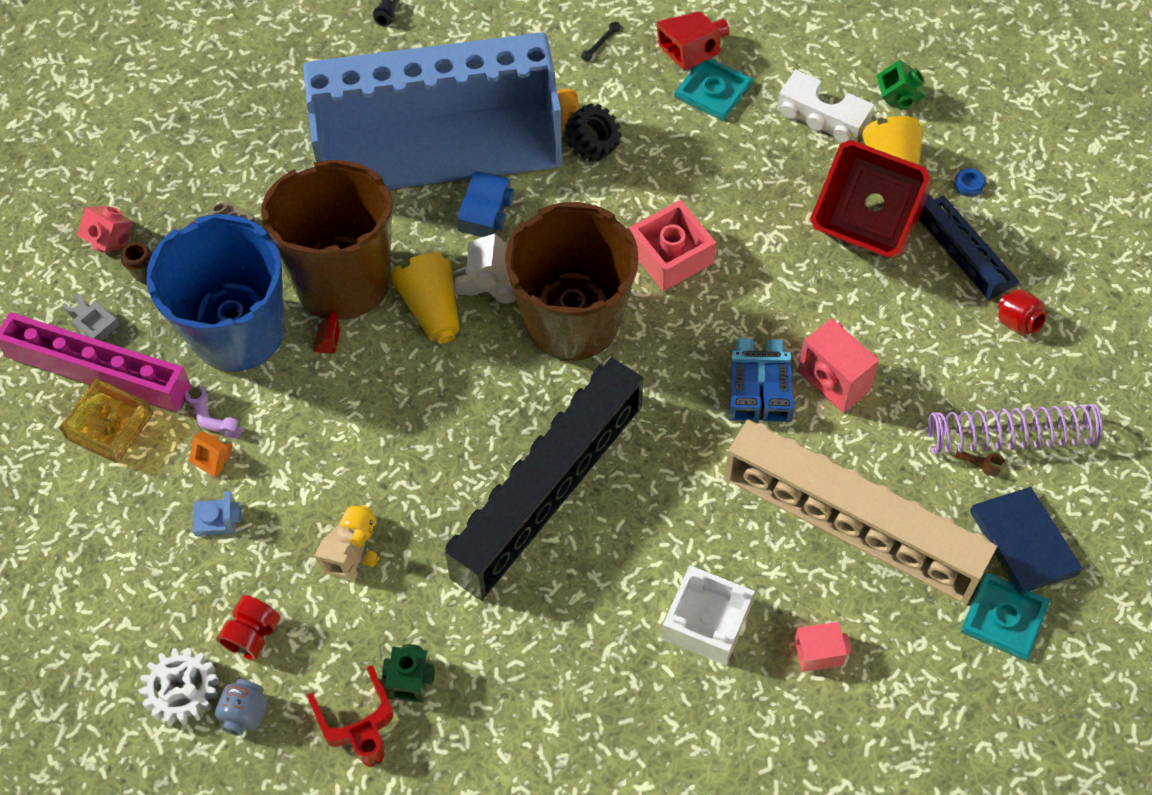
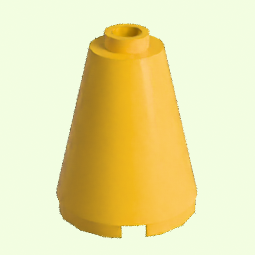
[862,116,924,165]
[390,252,459,344]

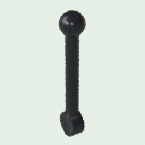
[581,22,620,62]

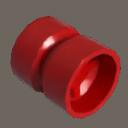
[216,595,281,661]

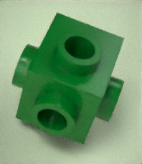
[876,60,926,110]

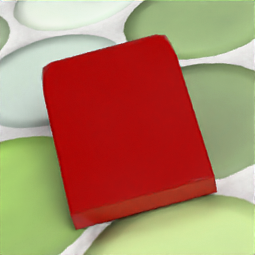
[313,312,341,354]

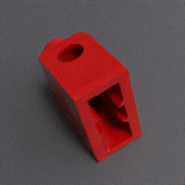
[657,12,730,71]

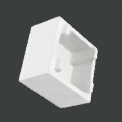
[661,565,755,665]

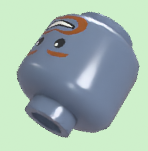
[215,679,268,736]

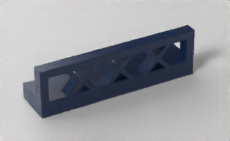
[918,194,1019,301]

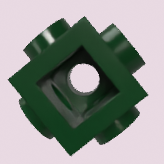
[382,644,435,703]

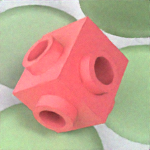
[77,205,133,253]

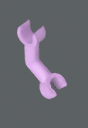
[185,385,243,439]

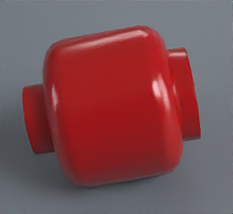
[998,289,1047,336]

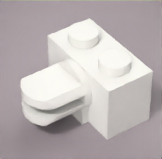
[454,234,516,303]

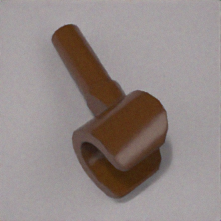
[955,450,1005,476]

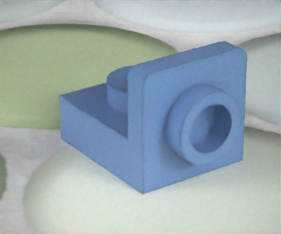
[193,491,242,536]

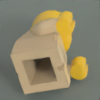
[314,505,379,581]

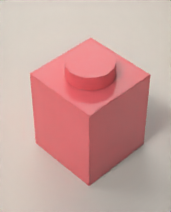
[794,622,851,672]

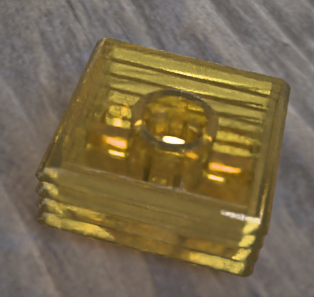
[59,378,153,463]

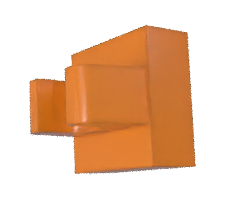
[189,431,233,477]

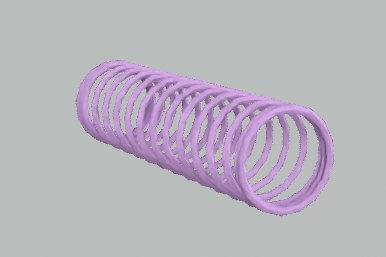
[928,403,1103,455]

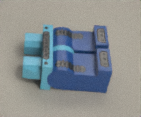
[729,338,795,422]

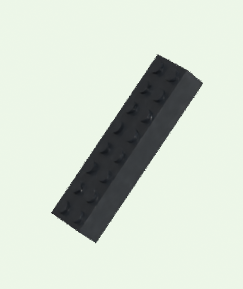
[445,357,644,601]

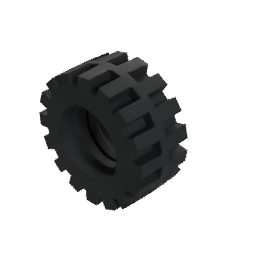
[564,103,622,162]

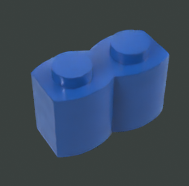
[457,171,514,237]

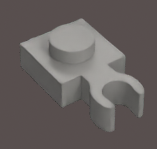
[63,294,119,341]

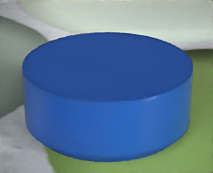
[954,168,985,197]

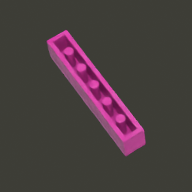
[0,312,191,413]

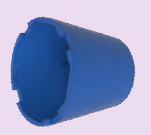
[147,214,285,372]

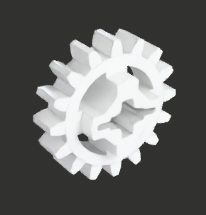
[139,648,220,726]

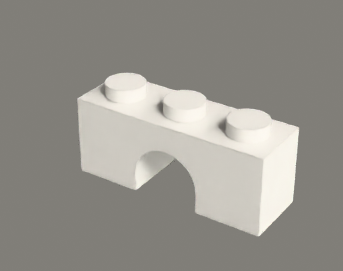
[777,69,875,143]

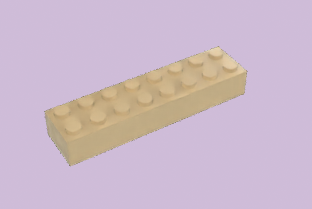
[724,419,997,605]

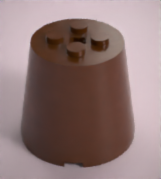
[261,160,393,320]
[505,202,638,360]

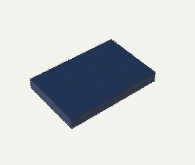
[970,487,1083,595]

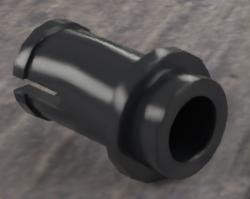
[373,0,399,27]

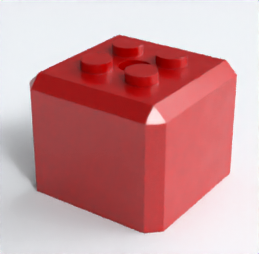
[810,140,933,259]

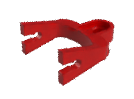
[306,665,394,767]

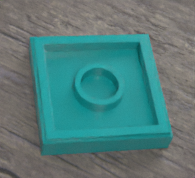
[674,58,753,122]
[960,572,1051,662]

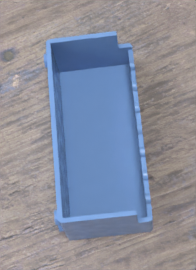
[303,32,562,190]

